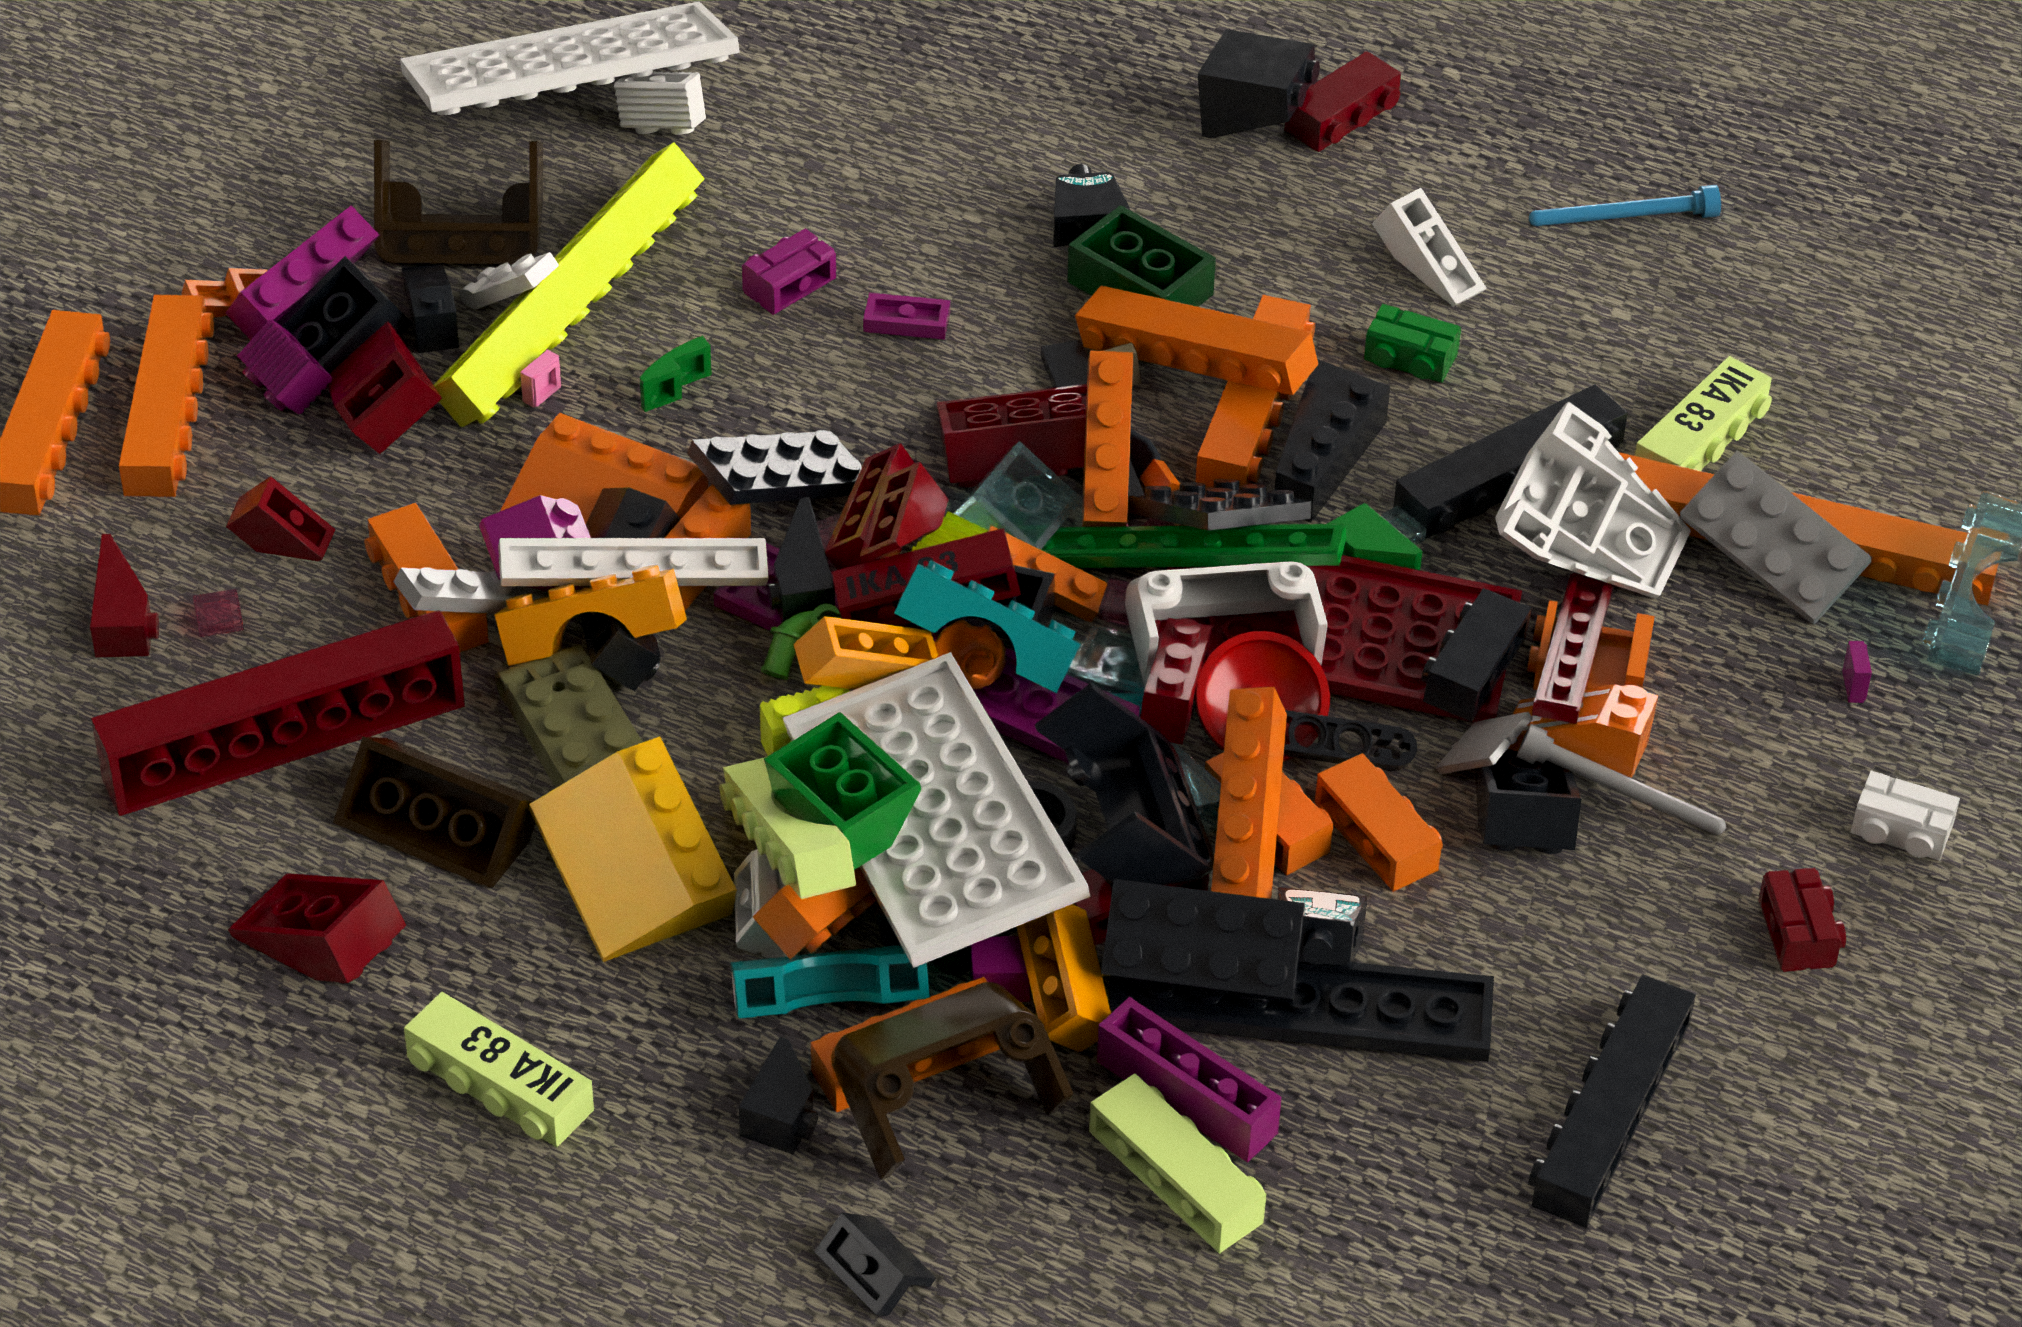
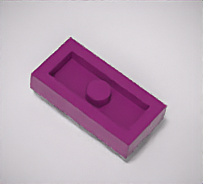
[863,292,950,340]

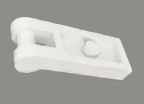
[459,252,559,309]

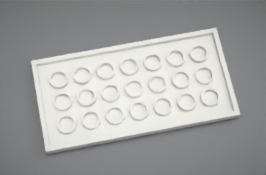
[400,1,740,115]
[783,652,1090,968]

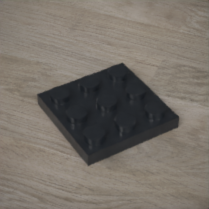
[1128,479,1311,530]

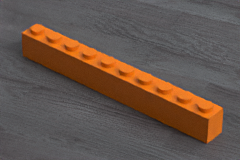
[1618,452,2004,606]

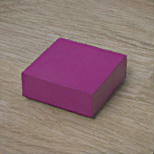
[1842,641,1872,703]

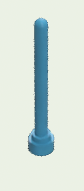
[1529,185,1721,226]

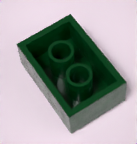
[1067,205,1216,307]

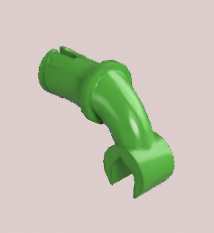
[761,604,842,680]

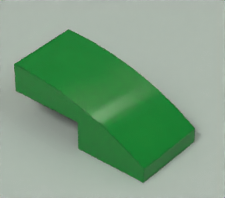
[639,335,712,412]

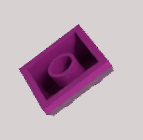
[479,495,591,592]

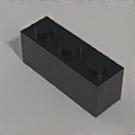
[1421,588,1532,722]

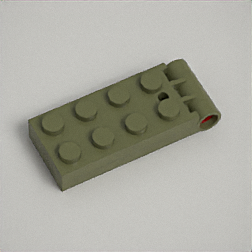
[495,644,643,788]

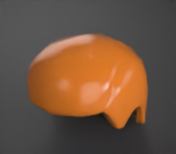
[935,620,1007,689]

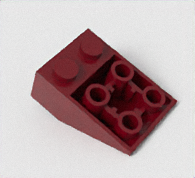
[328,321,442,454]

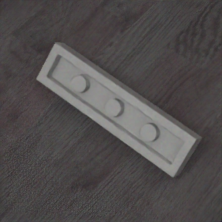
[393,567,549,614]

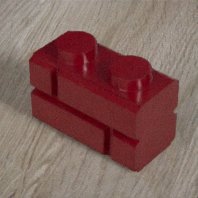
[1758,868,1846,972]

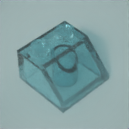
[954,441,1083,550]

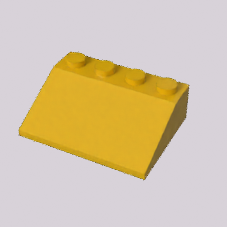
[529,736,737,962]

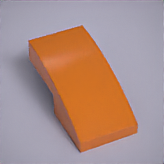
[182,268,267,317]

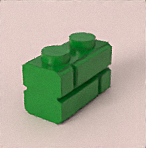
[1364,303,1461,383]

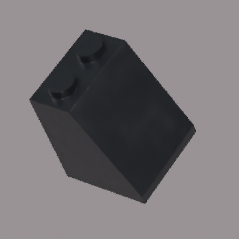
[1198,29,1320,139]

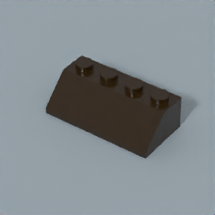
[333,736,537,888]

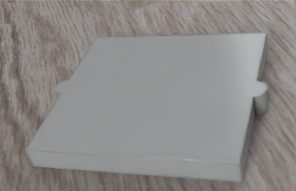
[1435,712,1533,775]

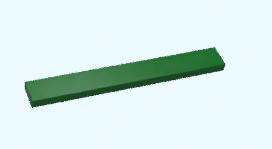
[1007,524,1347,568]

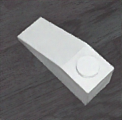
[1372,188,1487,307]

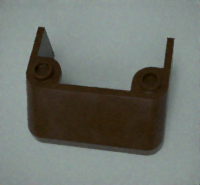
[374,140,543,264]
[831,982,1074,1180]

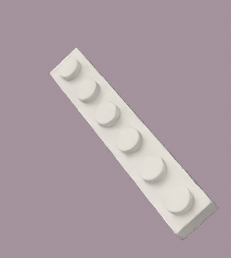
[498,538,769,586]

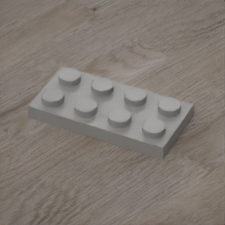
[1680,450,1872,625]

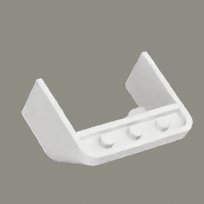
[1125,562,1328,687]

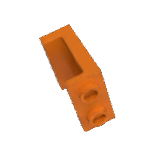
[1527,600,1655,690]

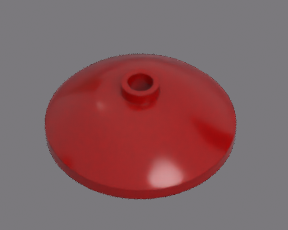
[1195,631,1330,762]

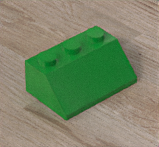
[764,712,922,870]

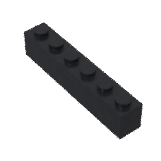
[1393,384,1628,539]
[1528,974,1696,1228]

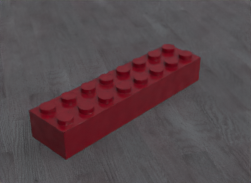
[91,610,465,816]

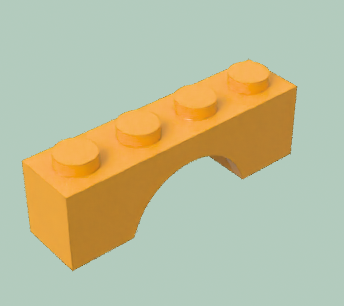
[494,565,687,666]

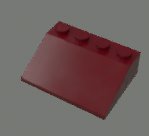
[936,384,1087,487]

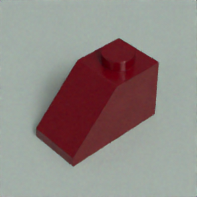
[226,476,336,562]

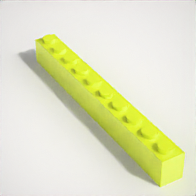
[434,142,705,427]

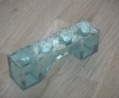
[1923,490,2022,676]

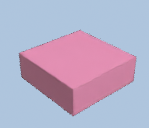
[520,349,561,408]

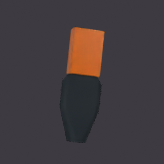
[1130,429,1180,491]

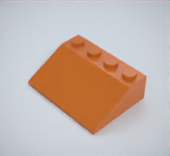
[500,413,709,524]

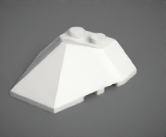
[1495,402,1691,599]

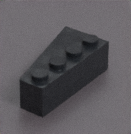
[1274,359,1390,523]

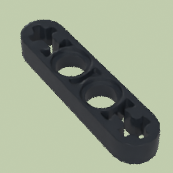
[1283,710,1417,771]

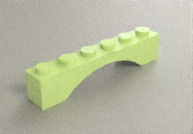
[719,757,856,899]

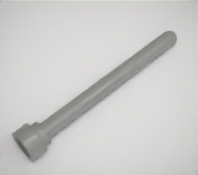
[1516,724,1726,835]

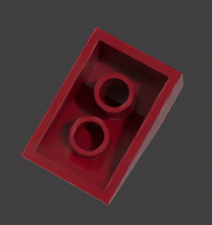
[228,873,406,983]

